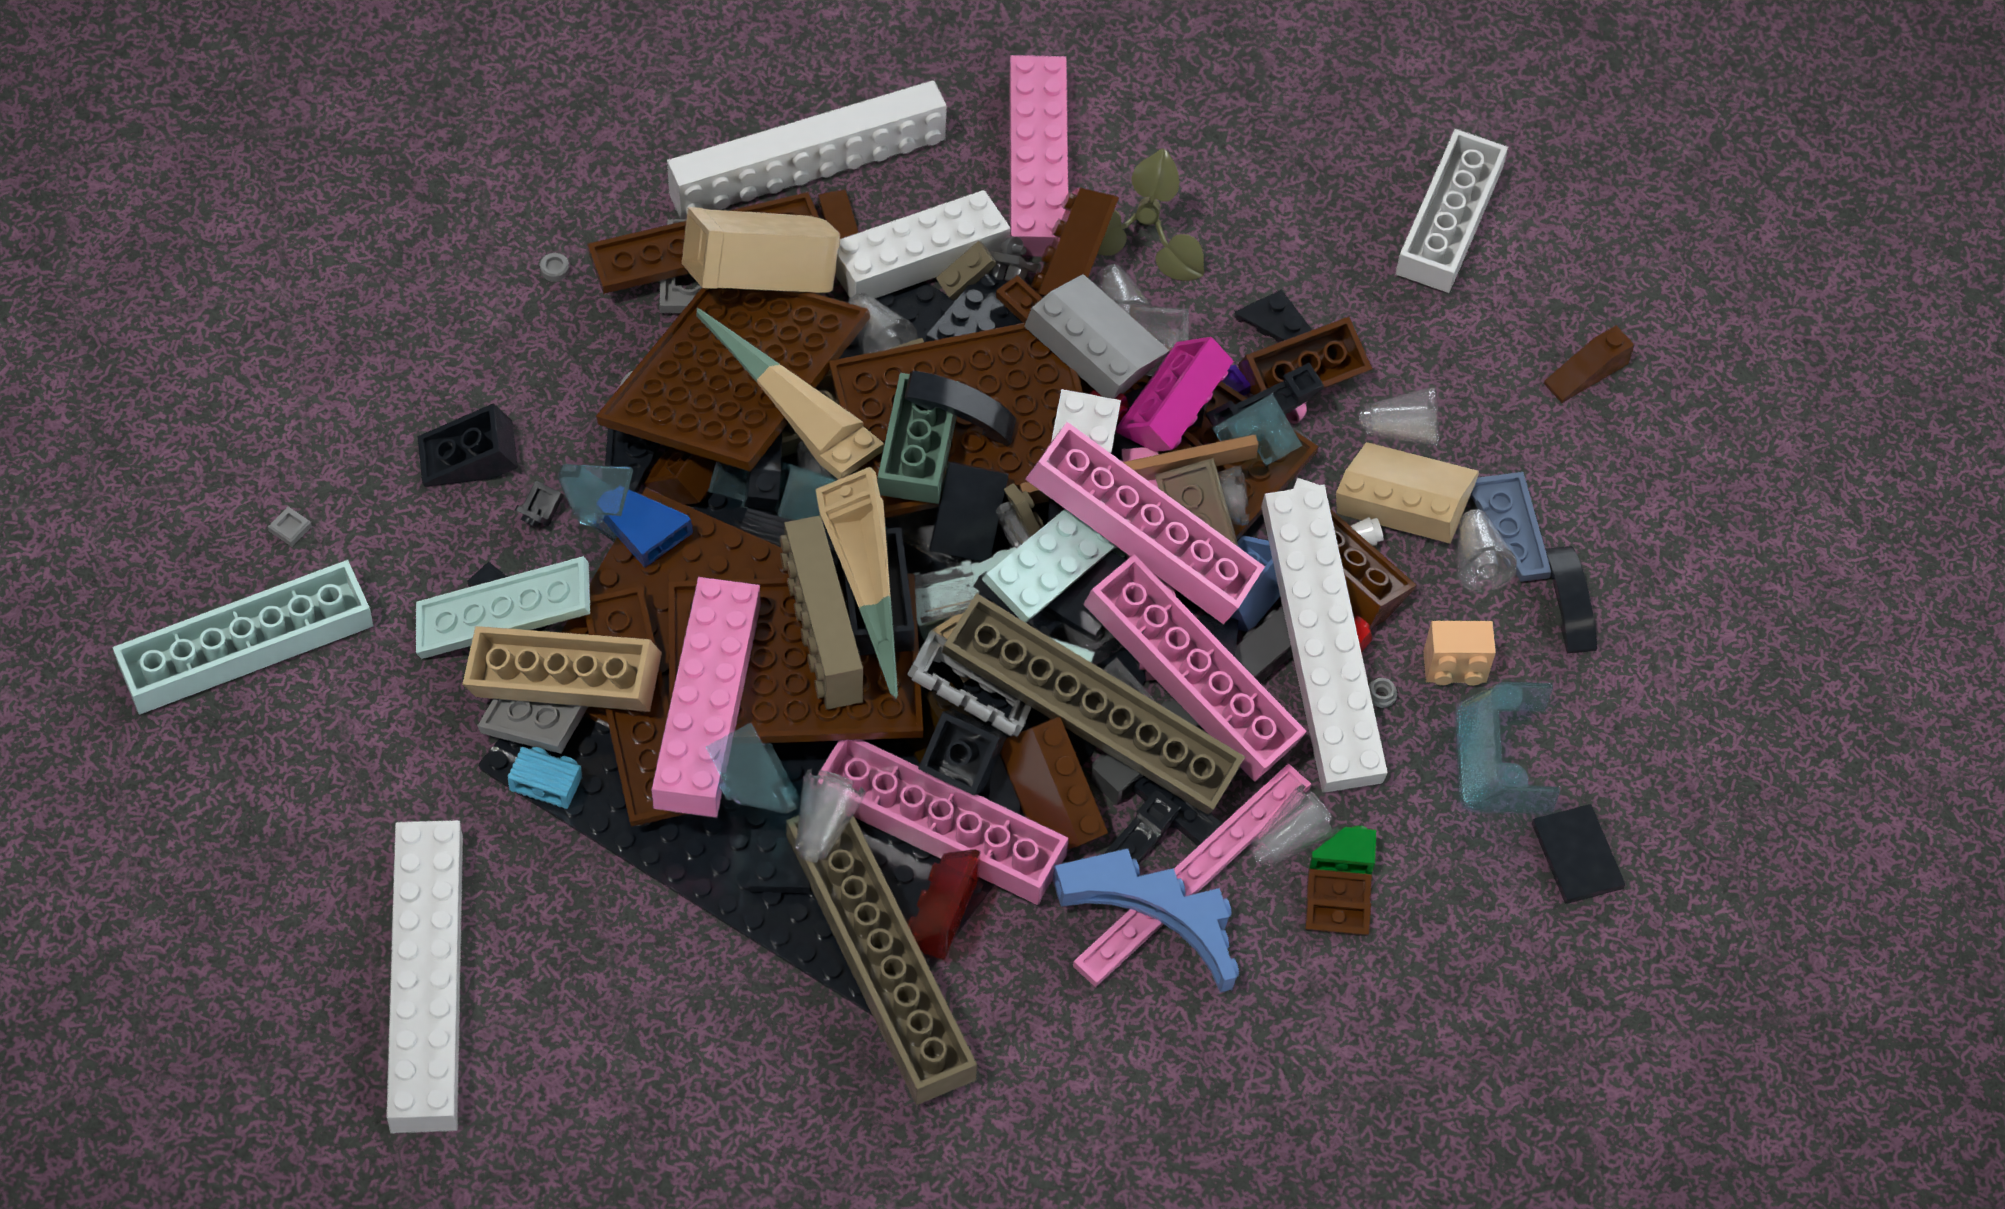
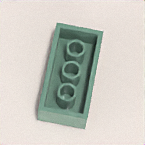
[877,373,960,504]

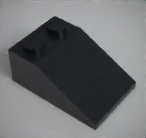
[417,403,518,487]

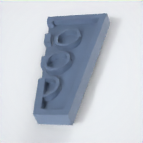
[1470,472,1551,582]

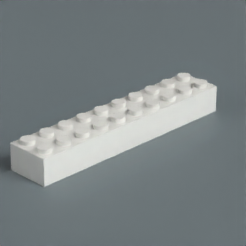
[667,80,947,219]
[1261,485,1388,793]
[387,820,463,1133]

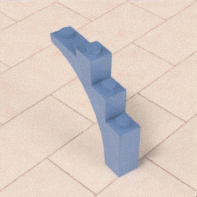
[1052,849,1239,992]

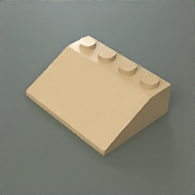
[1336,442,1479,544]

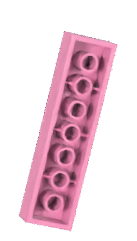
[1009,55,1068,256]
[1025,422,1265,624]
[1083,554,1307,782]
[652,577,761,817]
[814,740,1068,905]

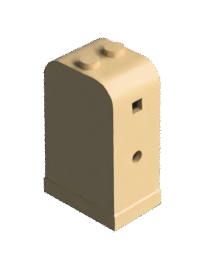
[682,207,840,293]

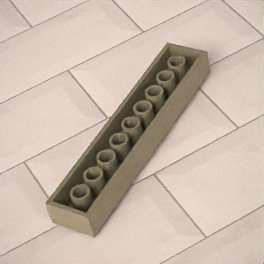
[942,593,1245,815]
[786,797,977,1105]

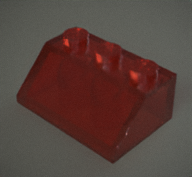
[908,849,981,960]

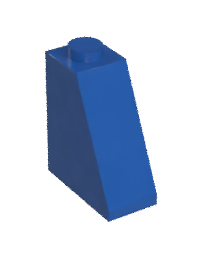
[598,486,693,568]

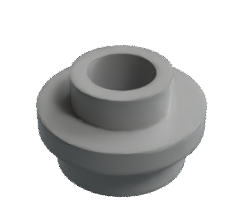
[1369,678,1397,708]

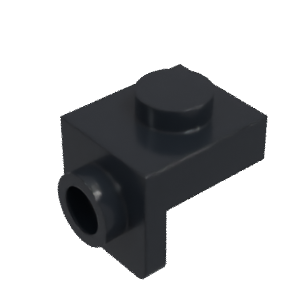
[515,480,564,528]

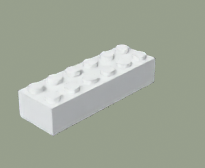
[1396,129,1508,293]
[836,190,1011,305]

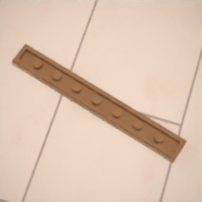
[1020,435,1258,505]

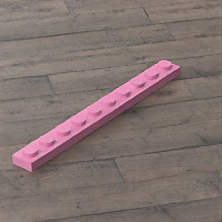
[1073,763,1311,988]

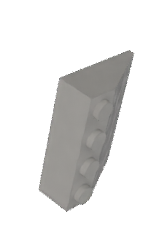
[1024,274,1170,399]

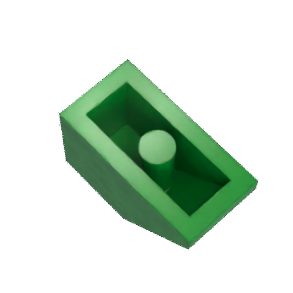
[1309,826,1376,874]

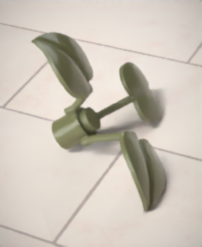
[1097,148,1205,281]

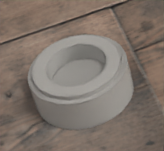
[540,253,569,282]

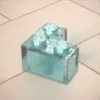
[1213,394,1302,466]

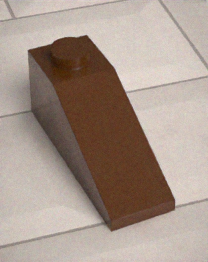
[1544,325,1635,403]

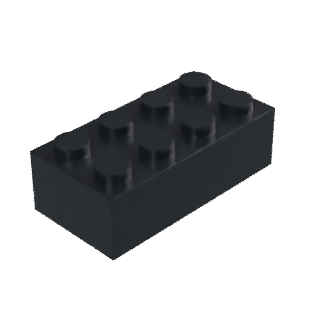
[841,527,915,655]

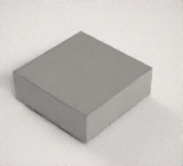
[268,507,312,547]

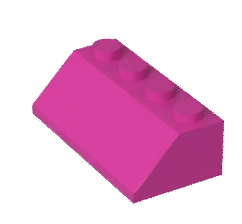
[1115,337,1234,452]

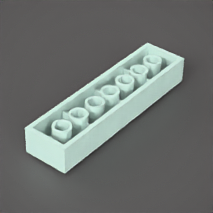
[113,560,373,715]

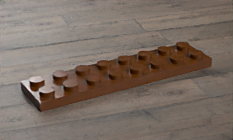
[587,192,819,294]
[585,585,688,826]

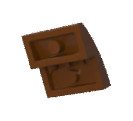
[1305,869,1372,936]

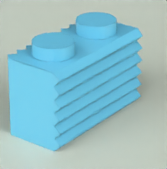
[508,747,582,809]

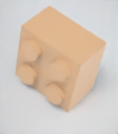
[1423,621,1496,686]

